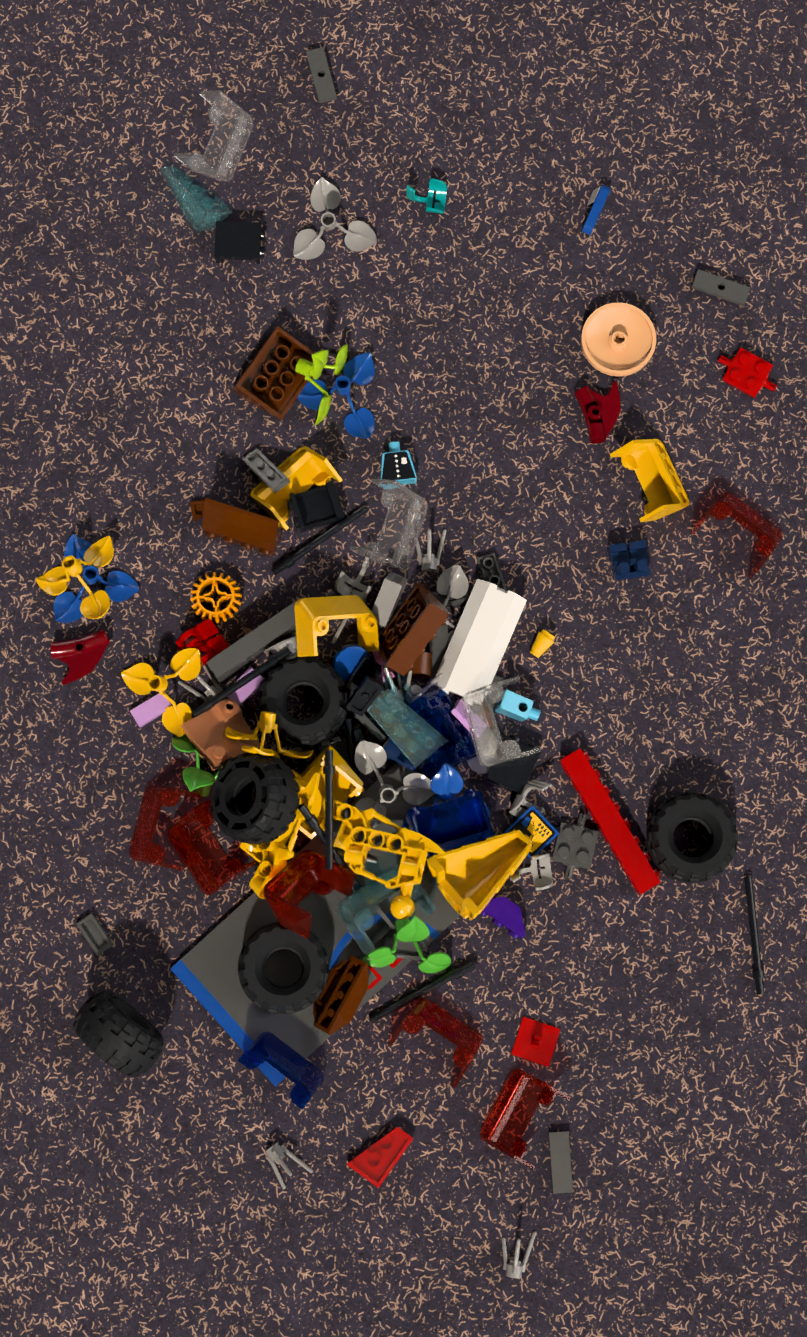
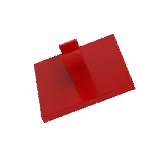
[511,1017,560,1067]

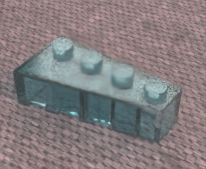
[367,689,448,768]

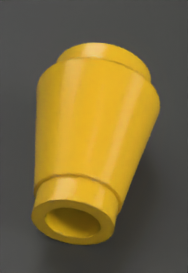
[530,629,555,658]

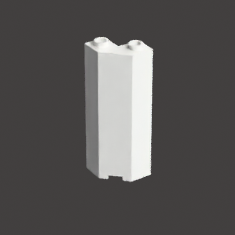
[433,579,527,706]

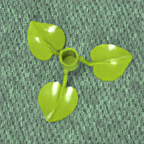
[295,344,348,426]

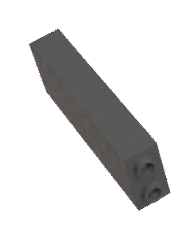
[206,597,303,684]

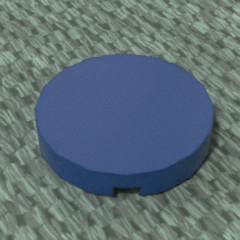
[332,644,370,681]

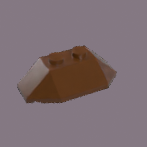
[313,956,369,1035]

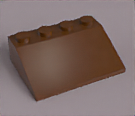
[232,326,314,420]
[202,498,282,556]
[378,582,449,676]

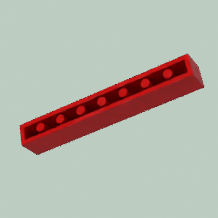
[559,748,661,896]

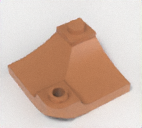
[181,699,260,771]

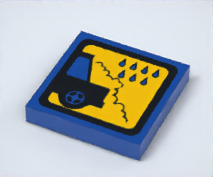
[505,805,560,859]

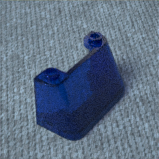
[392,689,479,780]
[405,788,495,857]
[238,1032,324,1110]

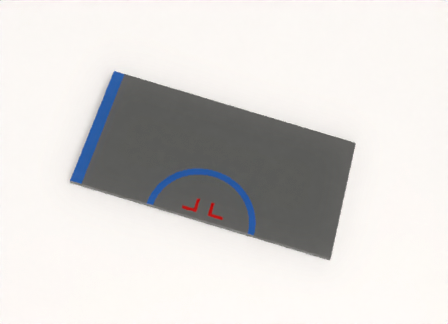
[171,763,479,1087]

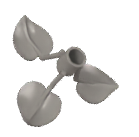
[293,177,377,260]
[437,565,469,643]
[354,740,436,828]

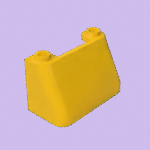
[299,745,364,840]

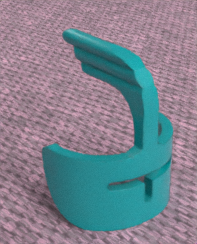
[406,178,447,214]

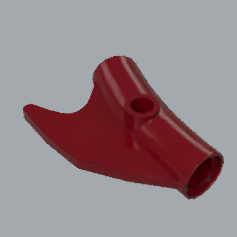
[574,382,621,444]
[50,628,110,685]

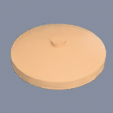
[581,303,656,376]

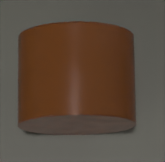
[402,652,432,678]

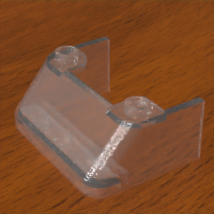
[174,90,254,182]
[350,479,428,570]
[462,676,541,767]

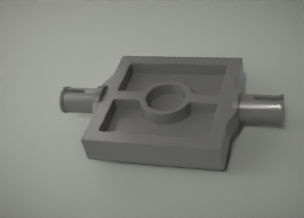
[552,813,599,879]

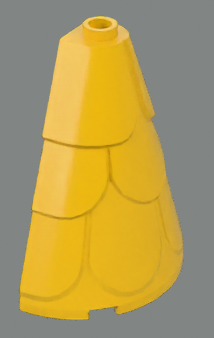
[427,830,532,921]

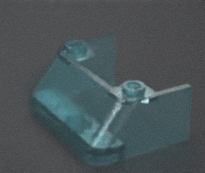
[337,868,436,956]

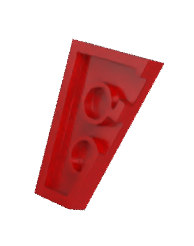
[346,1126,414,1188]

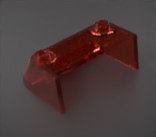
[691,492,783,579]
[129,785,203,873]
[168,799,257,895]
[264,850,355,939]
[388,997,483,1088]
[480,1069,571,1169]

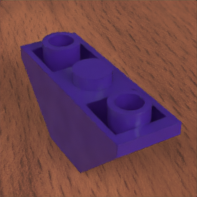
[480,896,525,940]

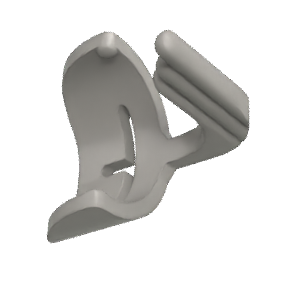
[335,556,372,602]
[509,780,553,819]
[510,854,553,891]

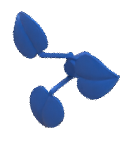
[297,353,375,439]
[53,534,139,623]
[402,763,490,834]

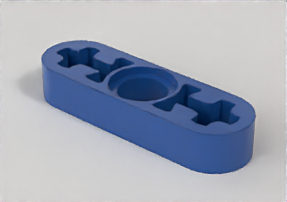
[582,185,611,236]

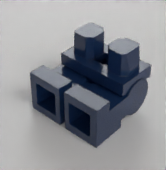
[607,540,650,581]

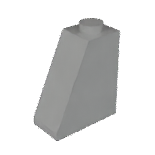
[371,572,408,628]

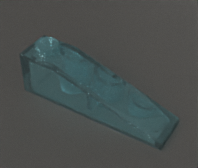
[161,167,232,231]

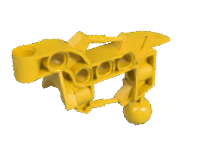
[239,751,320,899]
[319,798,445,920]

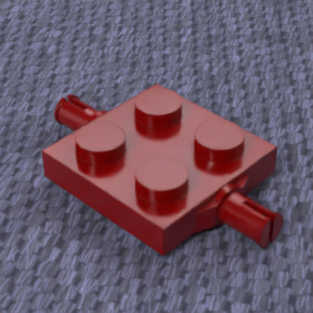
[718,348,777,399]

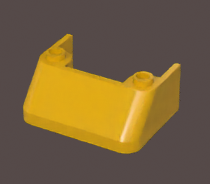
[610,439,689,522]
[250,446,342,531]
[294,595,379,657]

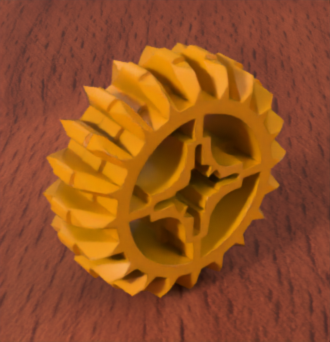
[190,572,242,624]

